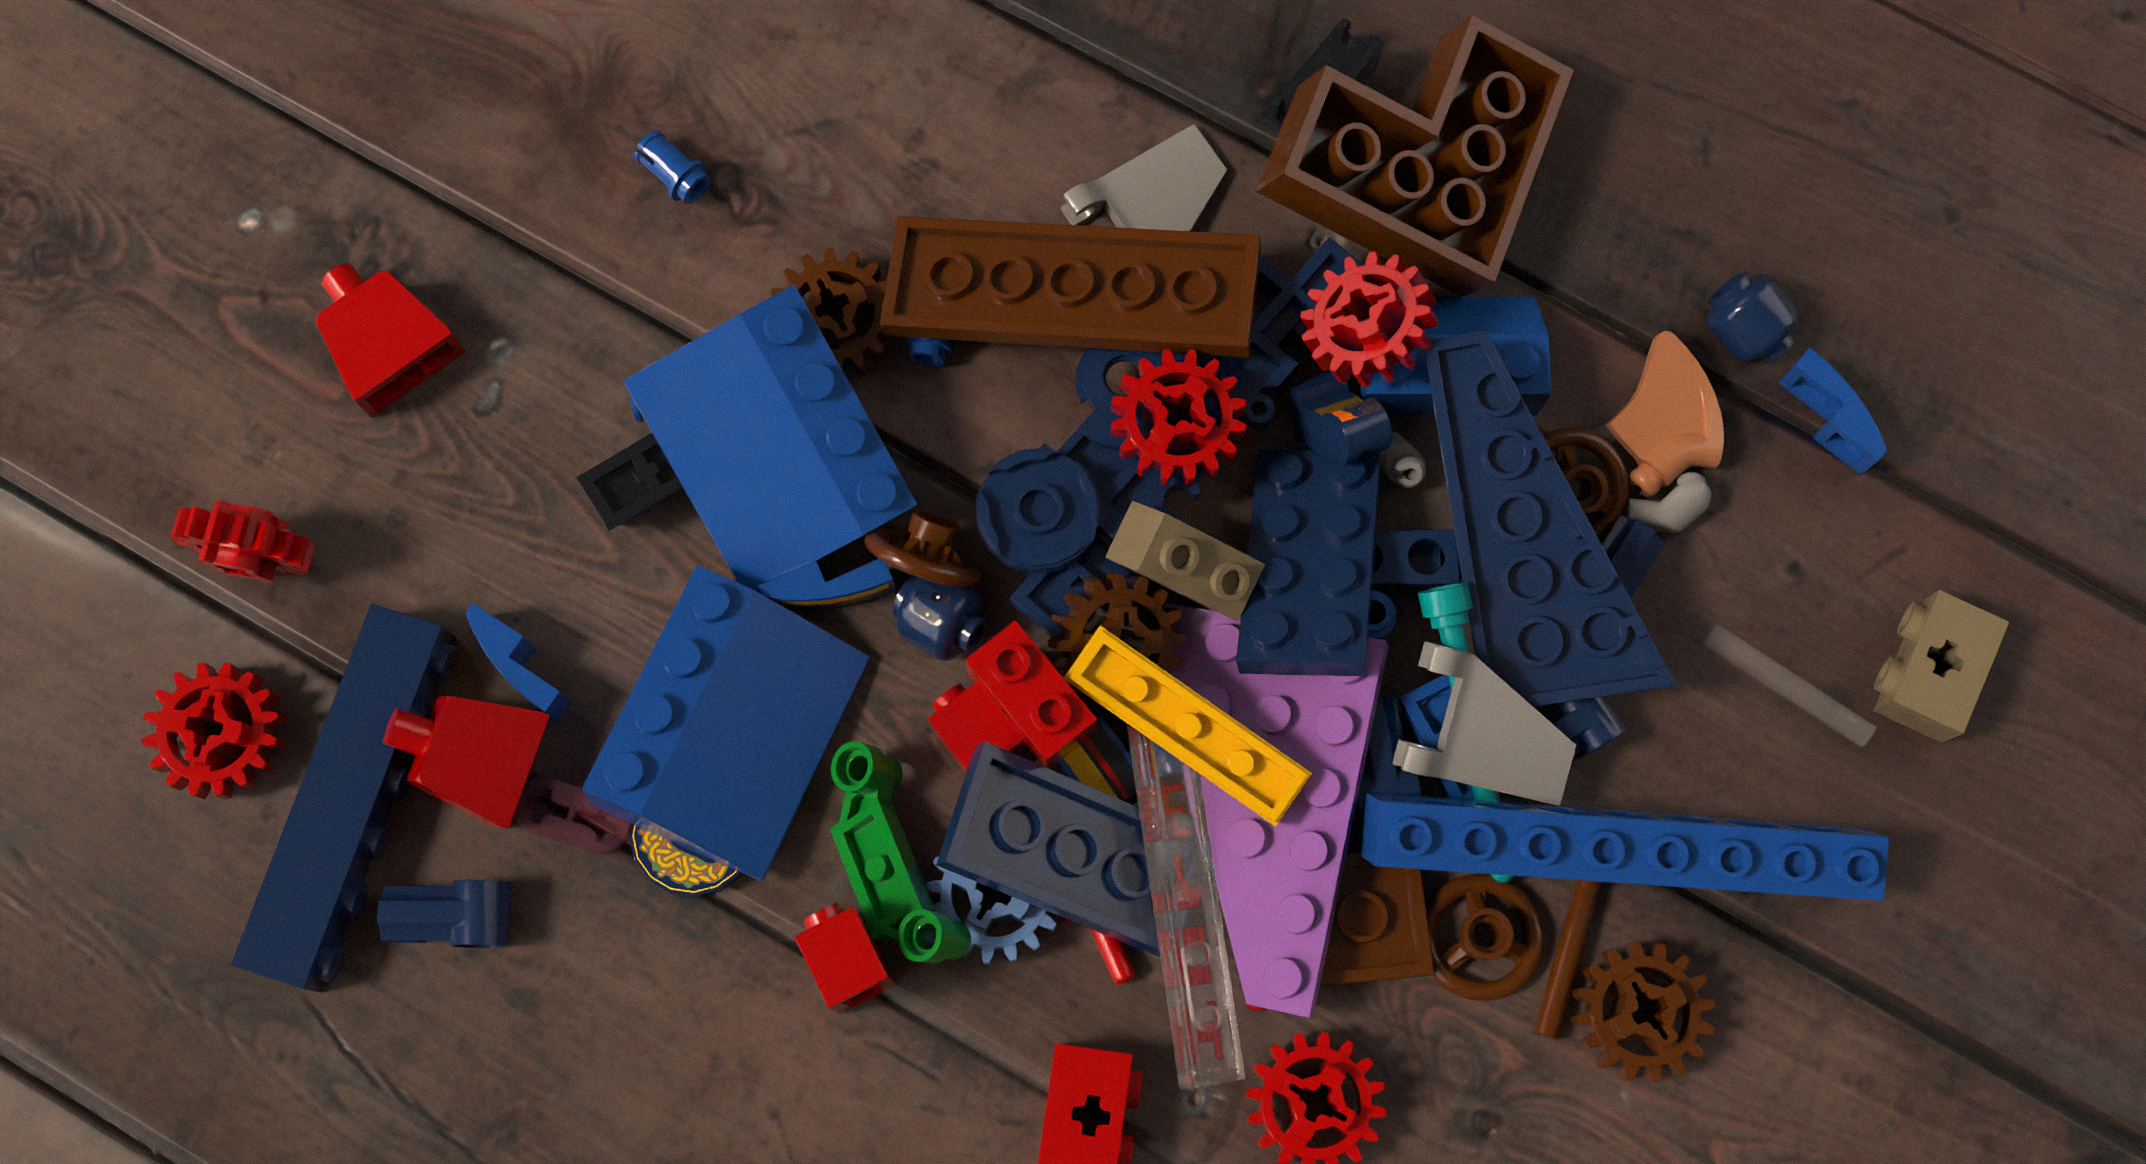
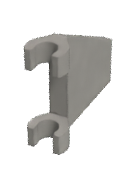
[1060,124,1227,231]
[1392,641,1576,806]

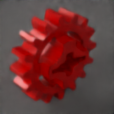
[1300,251,1439,387]
[1111,349,1247,487]
[170,500,316,582]
[141,662,287,800]
[1244,1032,1387,1164]

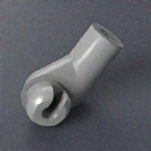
[1381,432,1426,488]
[1623,472,1712,533]

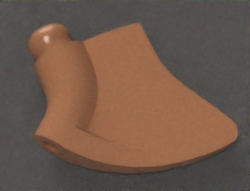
[1606,331,1724,497]

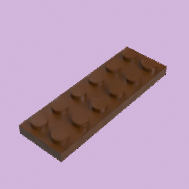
[879,216,1262,358]

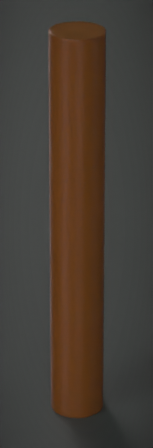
[1533,880,1602,1040]

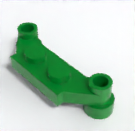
[830,741,971,964]

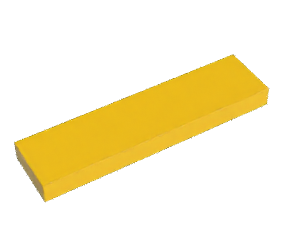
[1063,626,1312,827]

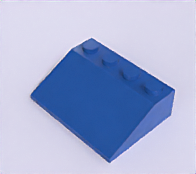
[622,284,918,592]
[582,565,870,882]

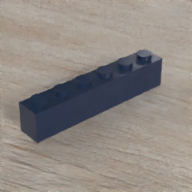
[231,603,458,993]

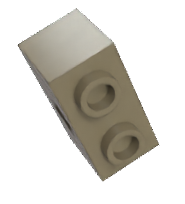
[1105,501,1265,621]
[1873,590,2009,743]

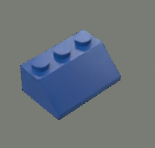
[1356,296,1551,415]

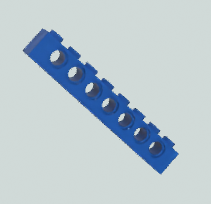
[1360,792,1889,901]

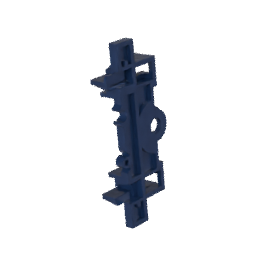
[1009,237,1364,639]

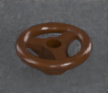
[1543,428,1629,541]
[864,510,983,587]
[1425,874,1544,1001]

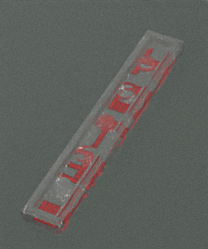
[1126,723,1245,1089]

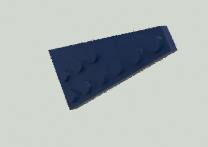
[1424,330,1677,707]

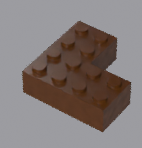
[1256,15,1574,296]

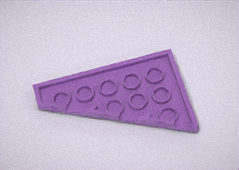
[1162,603,1389,1019]

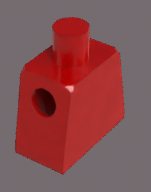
[315,263,466,418]
[383,696,550,829]

